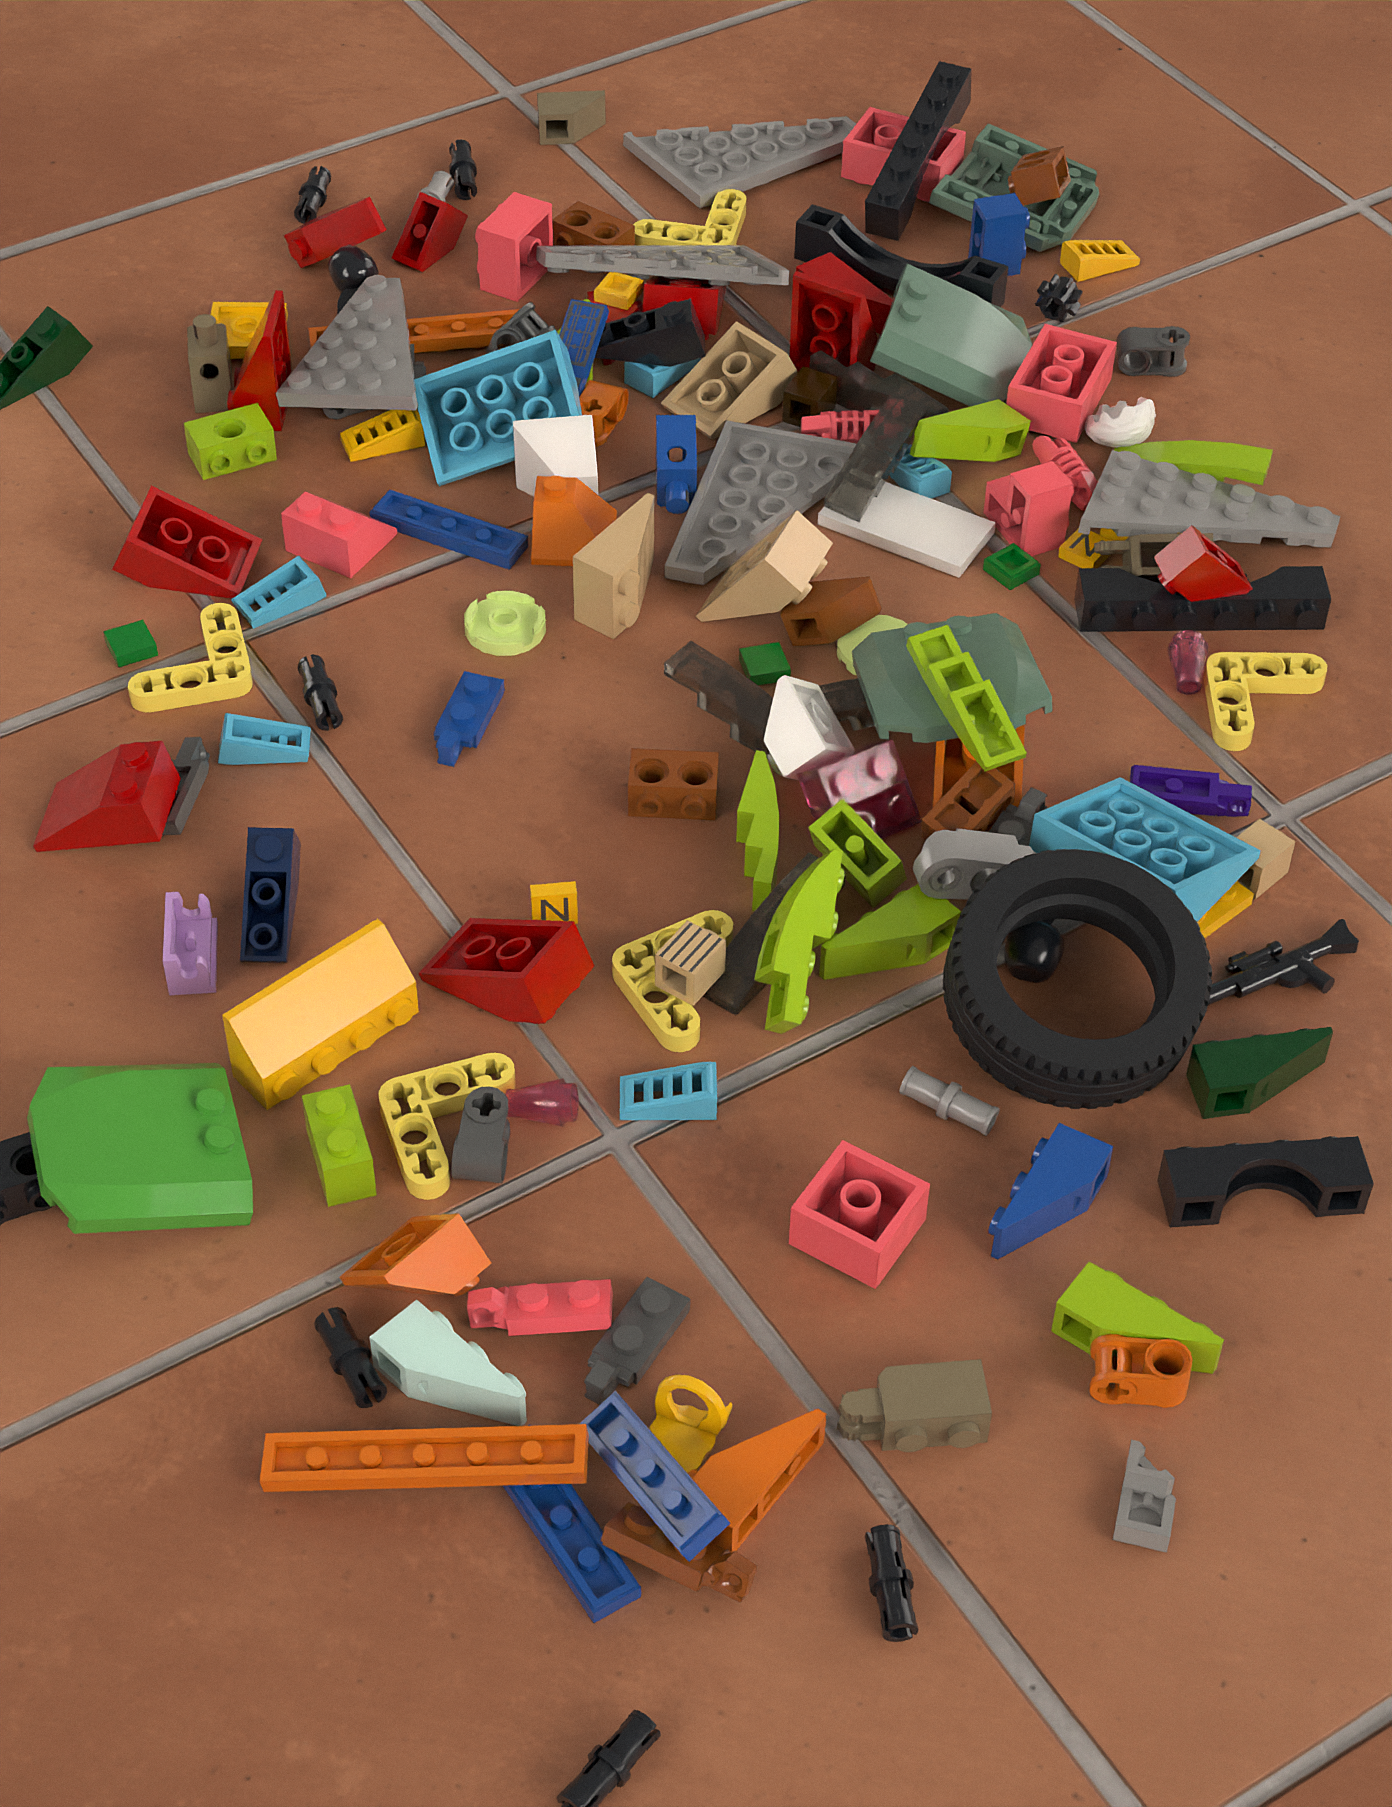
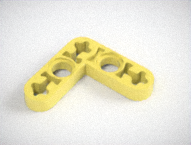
[633,189,746,245]
[128,603,253,712]
[1203,652,1327,751]
[612,910,734,1052]
[378,1052,516,1200]

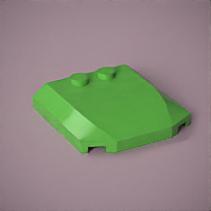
[27,1063,253,1234]

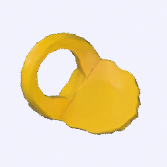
[649,1374,733,1473]

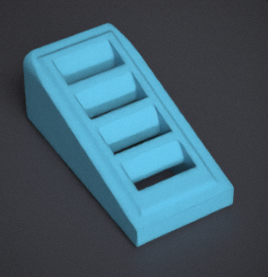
[624,358,701,398]
[875,443,952,499]
[231,555,327,629]
[218,713,311,765]
[620,1062,717,1120]

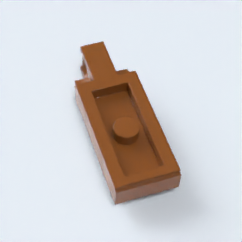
[601,1502,757,1603]

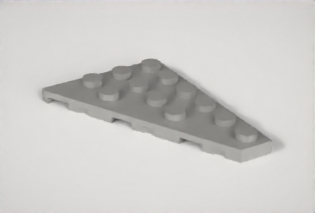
[623,116,856,208]
[536,245,789,286]
[276,275,418,410]
[665,420,873,585]
[1078,450,1341,548]

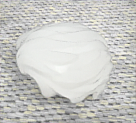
[1085,397,1156,447]

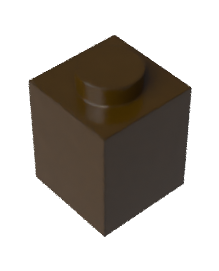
[782,366,838,427]

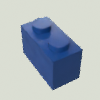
[968,193,1030,276]

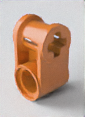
[579,380,629,447]
[1089,1334,1193,1408]

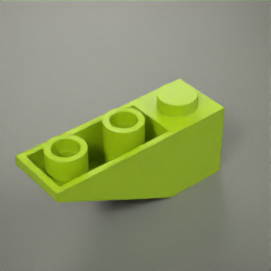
[910,399,1031,462]
[819,884,961,980]
[1051,1261,1224,1374]

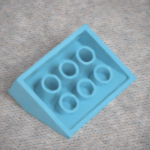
[414,330,582,486]
[1029,777,1261,922]

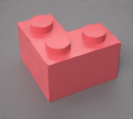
[983,461,1074,557]

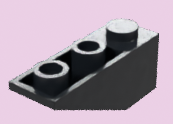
[595,298,706,367]

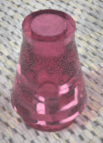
[1167,630,1209,695]
[505,1078,579,1127]

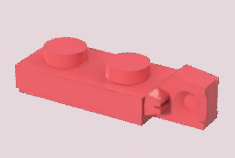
[467,1279,613,1336]

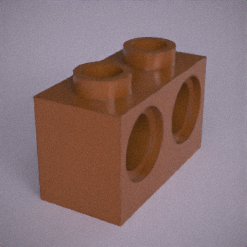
[1008,146,1071,206]
[552,201,635,275]
[628,748,719,820]
[922,761,1015,841]

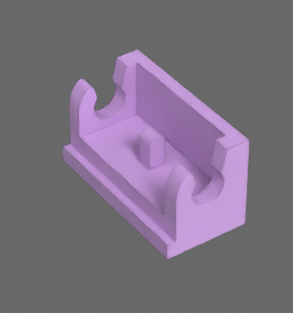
[163,892,218,995]

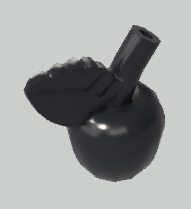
[328,245,379,315]
[1004,919,1064,983]

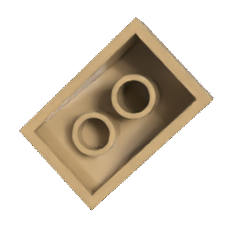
[661,321,798,440]
[573,493,654,639]
[696,510,833,622]

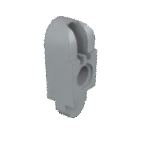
[912,828,1036,899]

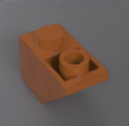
[780,576,882,646]

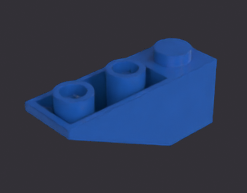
[988,1123,1113,1260]

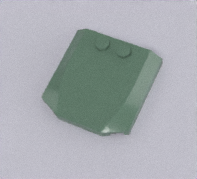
[929,123,1099,252]
[870,264,1033,406]
[852,613,1053,743]

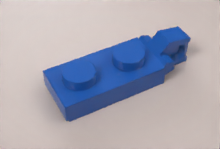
[434,671,505,767]

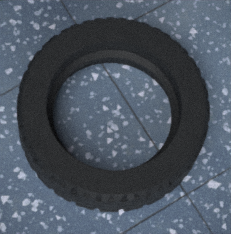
[943,849,1212,1109]

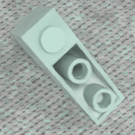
[370,1299,527,1426]

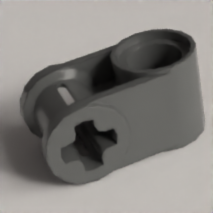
[486,302,557,354]
[1116,326,1190,377]
[451,1086,510,1183]

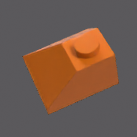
[531,476,617,566]
[339,1213,491,1297]

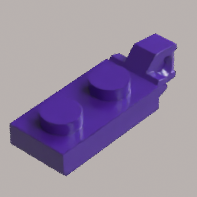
[1130,765,1252,817]

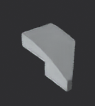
[1112,1440,1176,1553]

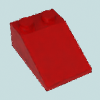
[789,271,877,392]
[643,275,727,340]
[227,290,292,432]
[112,485,263,599]
[33,740,181,852]
[418,918,595,1024]

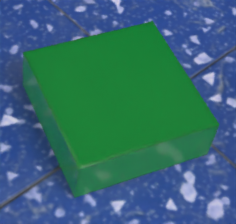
[983,543,1041,590]
[103,620,158,668]
[739,642,791,687]

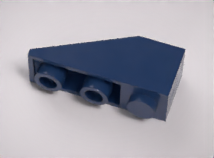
[240,827,301,963]

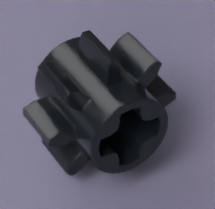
[1035,274,1083,322]

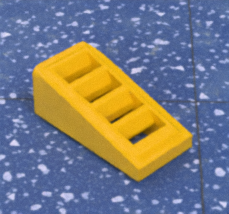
[1060,240,1140,282]
[340,409,425,462]

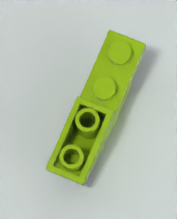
[754,849,844,1034]

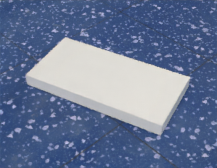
[818,471,996,578]

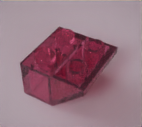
[797,739,922,839]

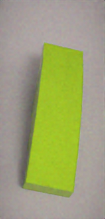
[1114,440,1273,485]
[906,624,1027,772]
[736,750,779,914]

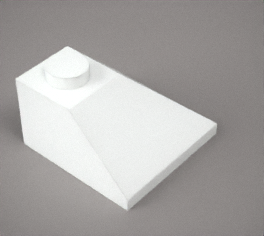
[513,415,598,497]
[763,675,858,781]

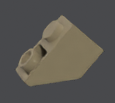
[537,90,606,145]

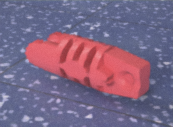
[801,409,900,445]
[1032,436,1098,511]

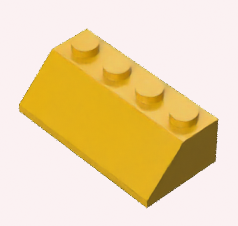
[222,918,419,1110]

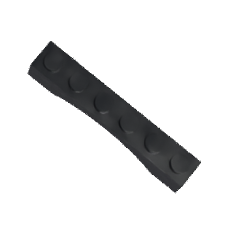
[865,61,972,241]
[794,204,1008,307]
[1074,566,1332,632]

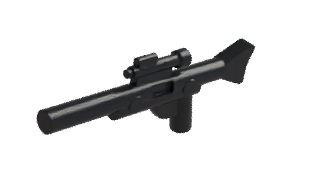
[1208,919,1359,1005]

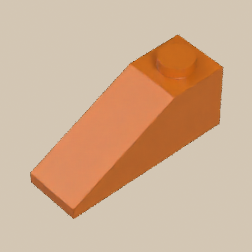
[688,1408,827,1552]

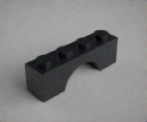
[1157,1136,1374,1228]

